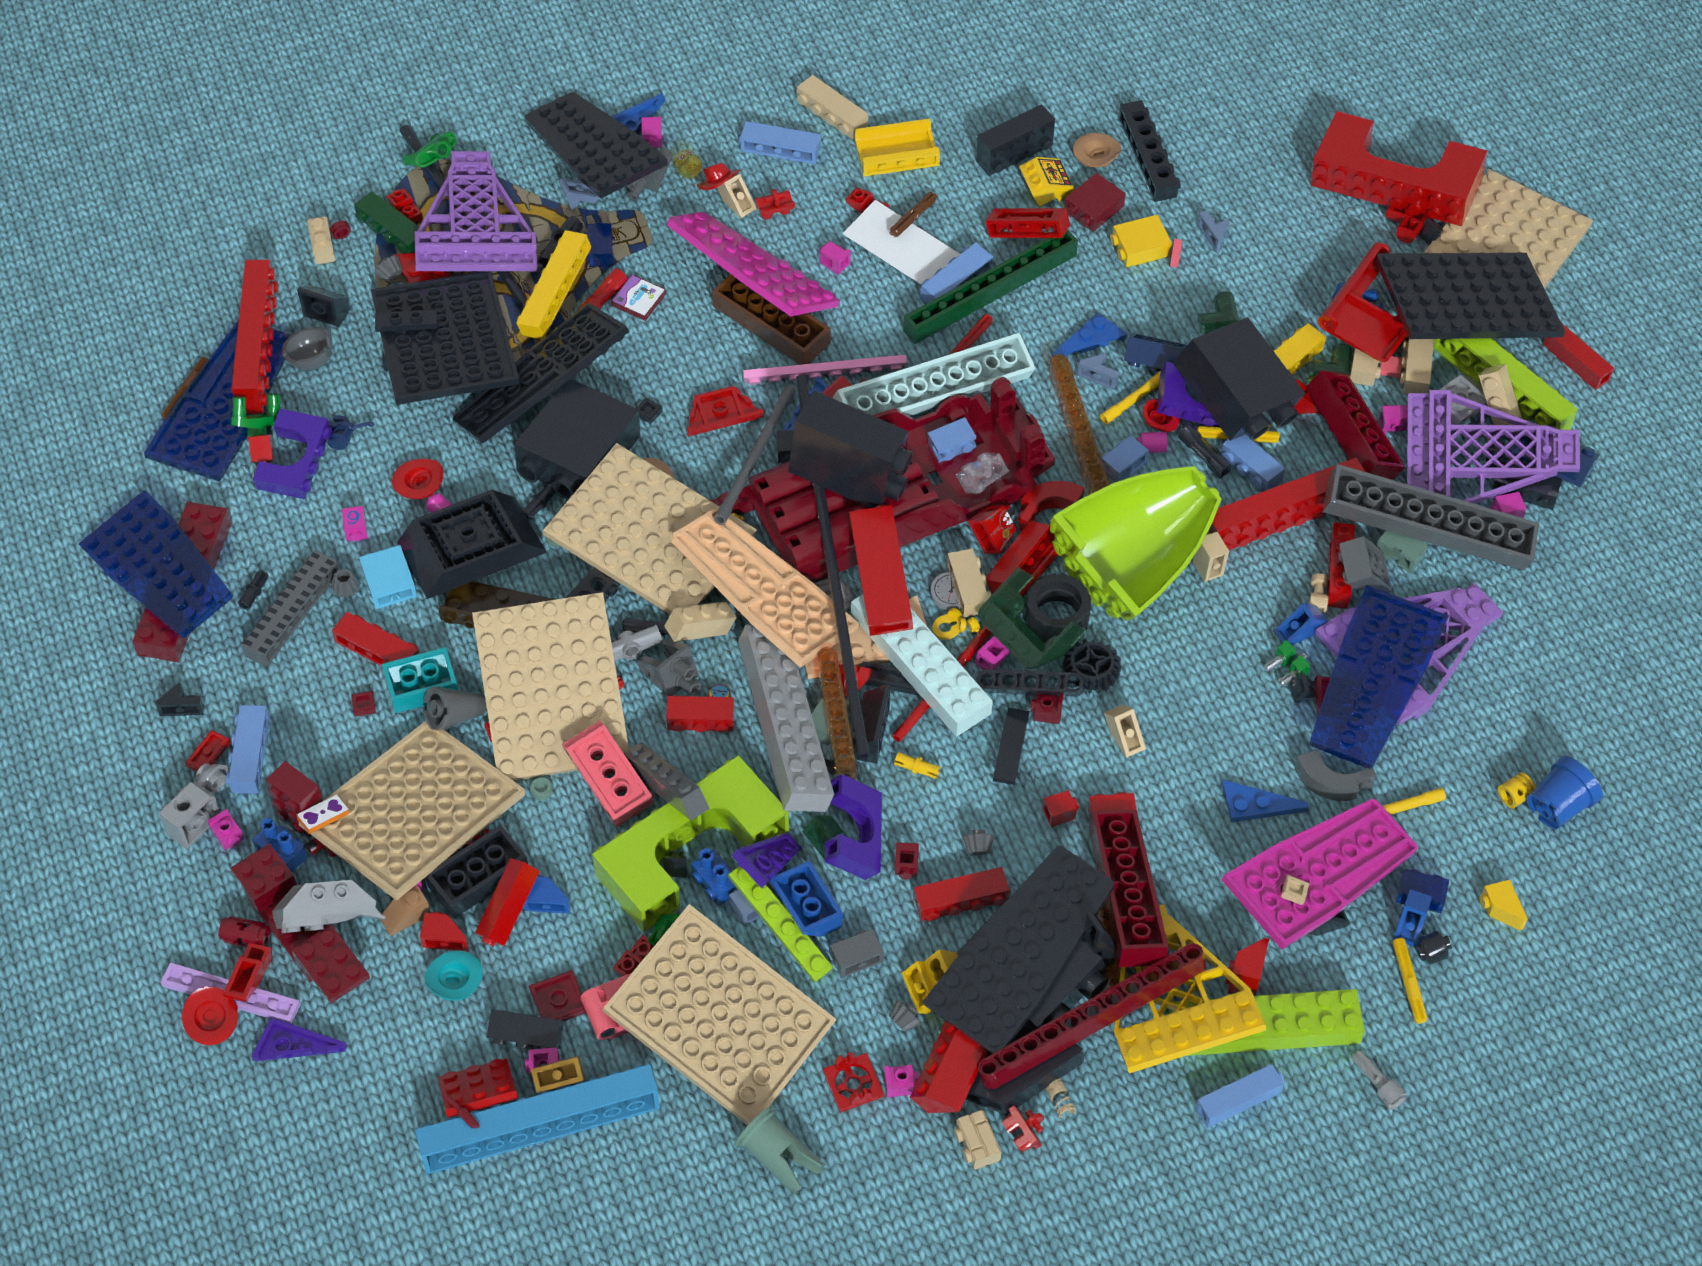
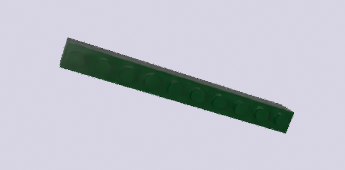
[903,230,1078,344]

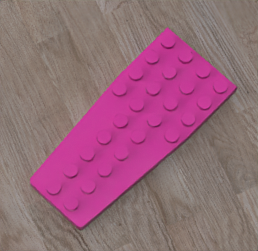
[667,212,840,316]
[1221,799,1418,949]

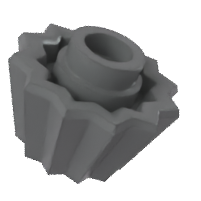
[375,255,402,282]
[330,569,361,598]
[963,830,995,855]
[889,1000,921,1032]

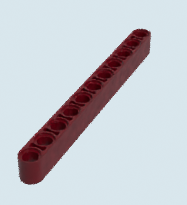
[978,943,1206,1089]

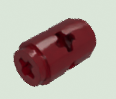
[218,916,271,947]

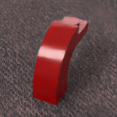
[1018,481,1085,531]

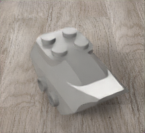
[272,880,385,933]

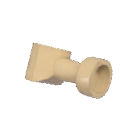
[1309,573,1328,613]

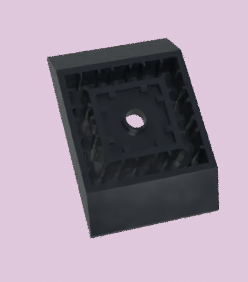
[397,490,546,599]

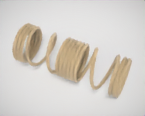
[1046,1078,1076,1118]

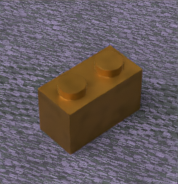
[531,1055,586,1093]

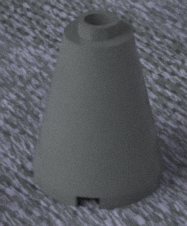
[423,686,487,731]

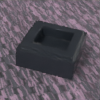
[637,398,663,425]

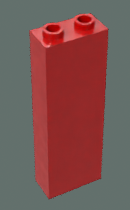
[849,505,913,636]

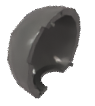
[282,327,332,371]

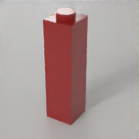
[1543,324,1614,390]
[475,858,540,947]

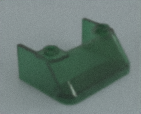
[978,567,1086,669]

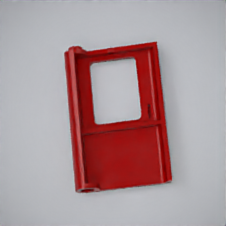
[1318,242,1407,362]

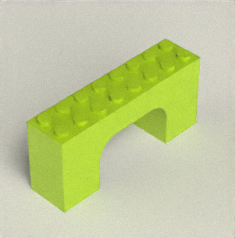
[592,755,789,933]

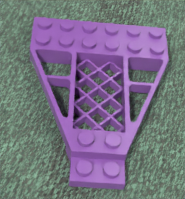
[415,151,537,271]
[1407,390,1580,504]
[1315,583,1503,726]

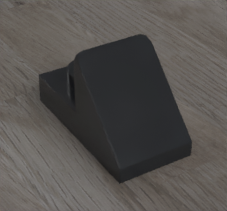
[156,683,205,716]

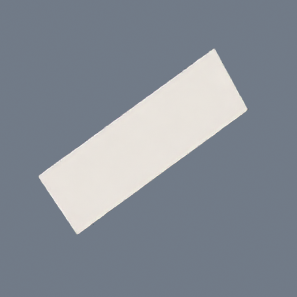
[843,200,961,284]

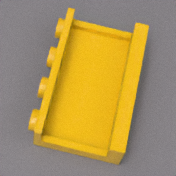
[855,119,940,177]

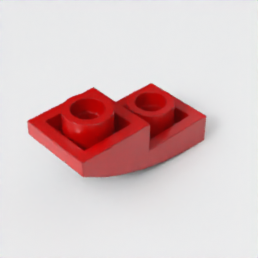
[845,187,890,214]
[386,188,423,223]
[613,934,654,976]

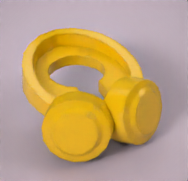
[932,608,967,640]

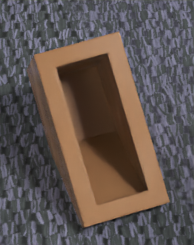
[381,885,431,936]

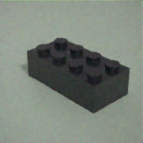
[976,104,1055,176]
[426,825,528,919]

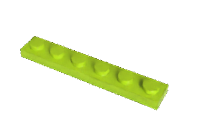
[728,866,833,983]

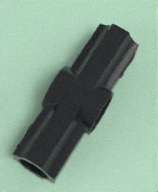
[538,216,583,268]

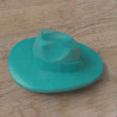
[425,950,483,1001]

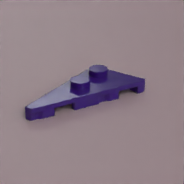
[251,1017,347,1062]

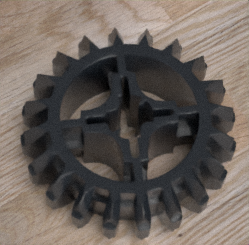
[1062,638,1121,695]

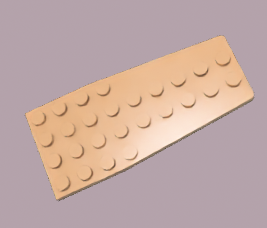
[671,509,860,668]

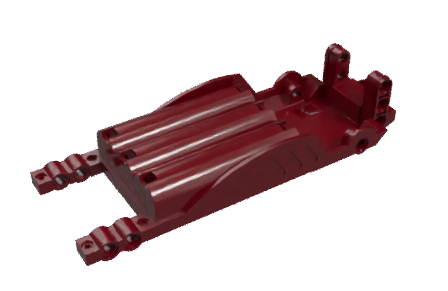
[708,377,1055,613]

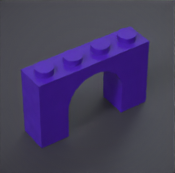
[1157,362,1219,427]
[253,409,332,499]
[825,774,882,880]

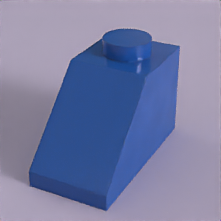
[1274,603,1328,645]
[524,875,571,914]
[1393,889,1432,947]

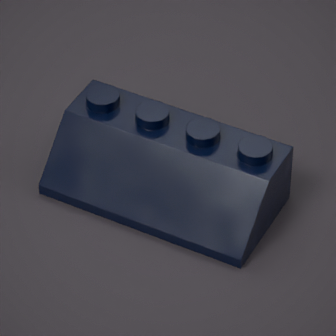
[1124,333,1187,371]
[1507,419,1600,487]

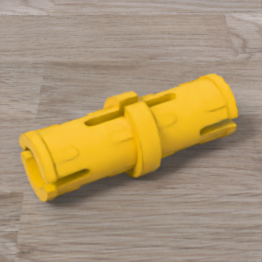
[894,752,941,780]

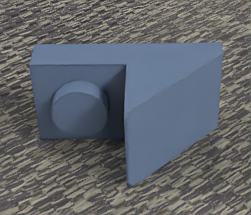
[559,179,599,211]
[1197,210,1229,253]
[1077,354,1119,390]

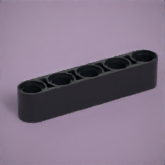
[976,669,1086,697]

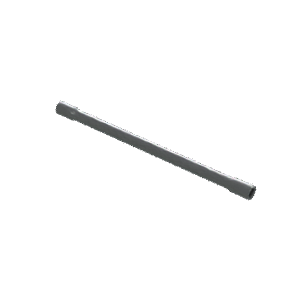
[714,385,796,525]

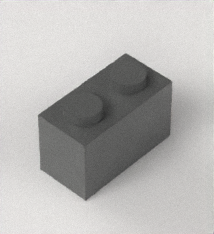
[830,929,884,978]

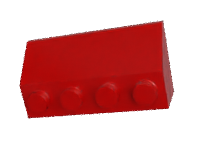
[910,1021,987,1113]

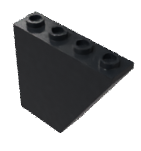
[965,1026,1084,1115]

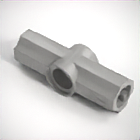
[611,625,663,661]

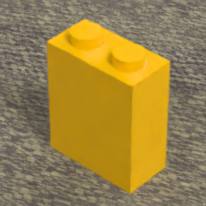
[1110,214,1172,267]

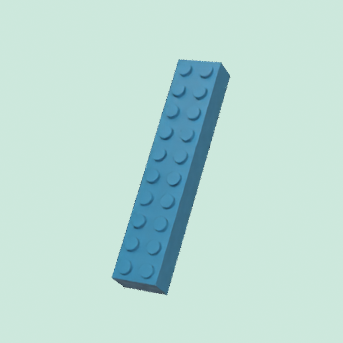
[415,1064,660,1175]

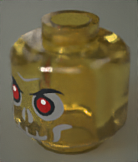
[673,149,702,179]

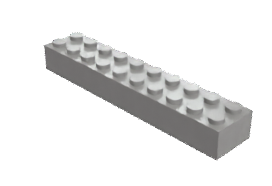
[738,625,834,812]

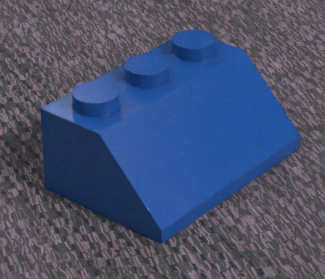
[770,861,843,937]

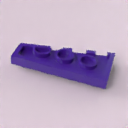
[732,832,802,888]

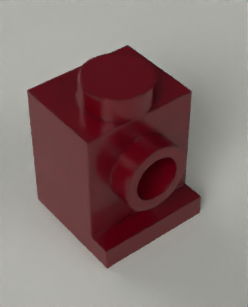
[1030,693,1064,724]
[895,842,919,880]

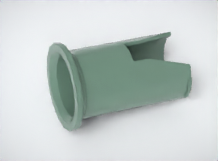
[734,1105,826,1197]

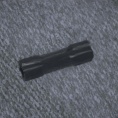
[1178,424,1232,478]

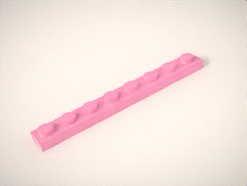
[743,355,907,385]

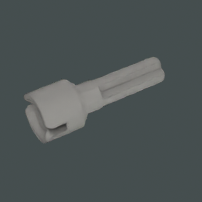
[1351,1051,1408,1110]

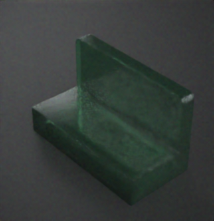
[802,815,848,864]

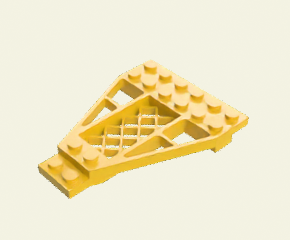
[1114,904,1266,1073]

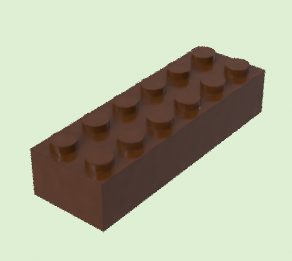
[712,274,831,365]

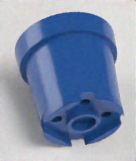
[1526,755,1603,830]

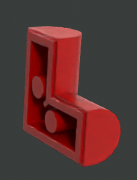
[1385,206,1429,244]

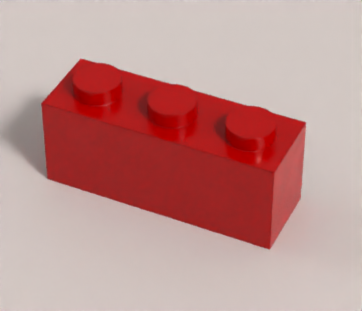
[666,696,734,733]

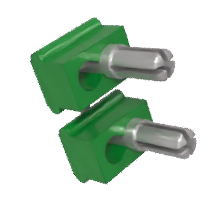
[1264,640,1310,686]

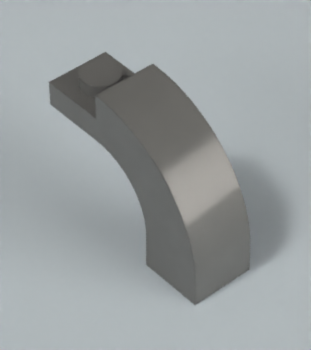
[1294,750,1376,801]

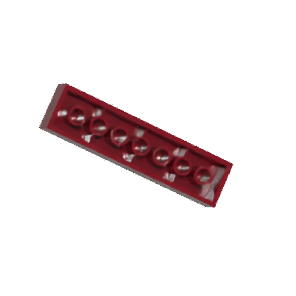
[132,502,232,663]
[1089,810,1169,967]

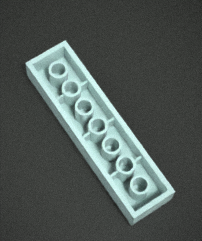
[851,594,993,737]

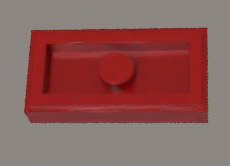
[185,730,231,772]

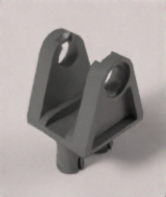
[626,148,672,201]
[637,638,701,697]

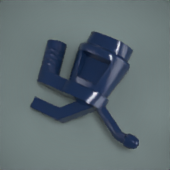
[327,415,375,450]

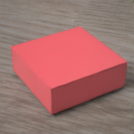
[1170,239,1182,268]
[1380,356,1402,378]

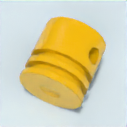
[1498,772,1536,809]

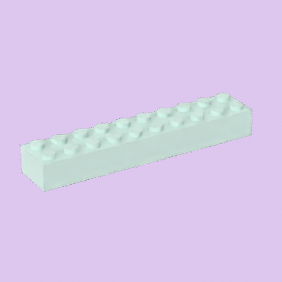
[833,333,1036,416]

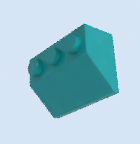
[382,647,458,713]

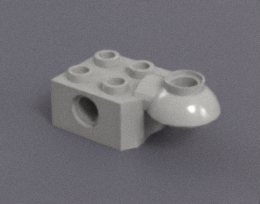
[159,763,228,850]

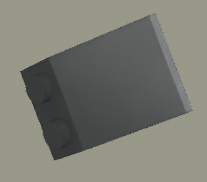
[1338,536,1392,593]

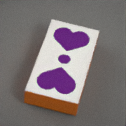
[297,795,349,834]

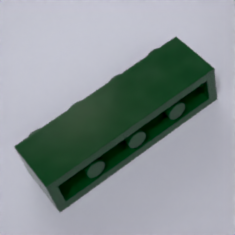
[354,191,426,254]

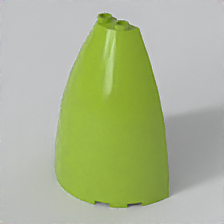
[1050,466,1222,621]

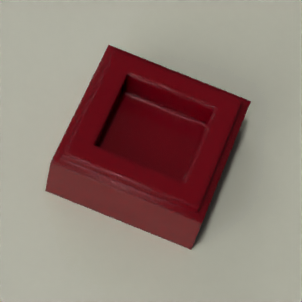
[351,691,376,717]

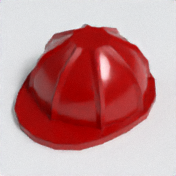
[1142,399,1179,432]

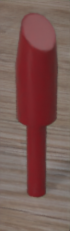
[445,1094,480,1128]

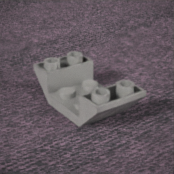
[1439,374,1488,436]

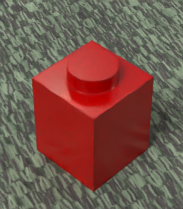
[248,434,275,465]
[1042,790,1079,827]

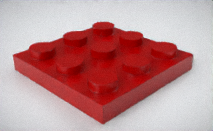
[438,1058,518,1118]

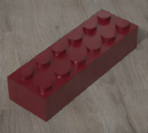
[1306,370,1405,480]

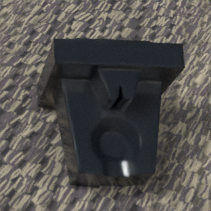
[1418,218,1444,245]
[1290,673,1315,703]
[663,851,687,877]

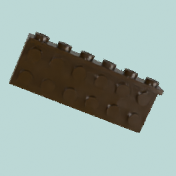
[439,581,557,629]

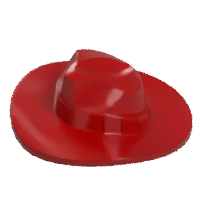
[696,163,741,190]
[392,459,444,499]
[182,987,238,1045]

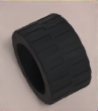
[1024,574,1091,646]

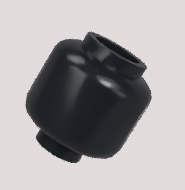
[1415,931,1452,964]

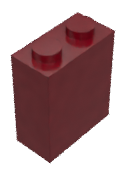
[1064,173,1126,232]

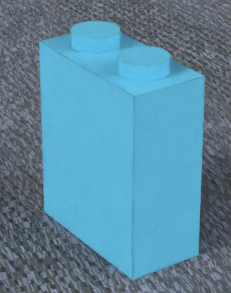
[359,545,417,609]

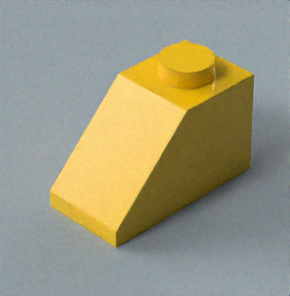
[1480,880,1528,930]

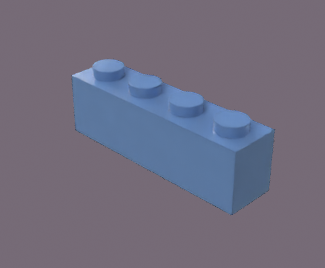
[740,121,821,164]
[919,242,993,304]
[226,705,270,794]

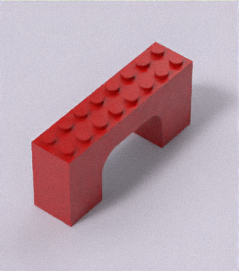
[1311,111,1488,226]

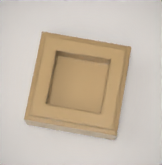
[1281,875,1309,905]

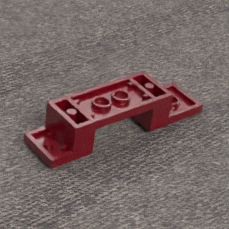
[230,843,370,1004]

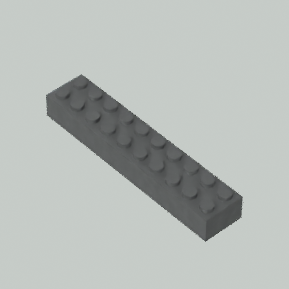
[1323,464,1539,570]

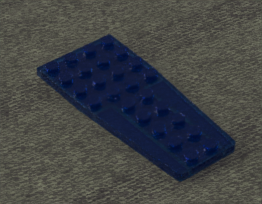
[144,320,291,482]
[79,490,233,638]
[1310,585,1449,769]

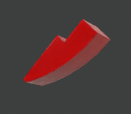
[223,943,272,1002]

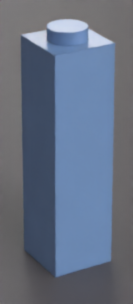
[1195,1064,1284,1129]

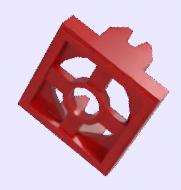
[823,1052,884,1113]

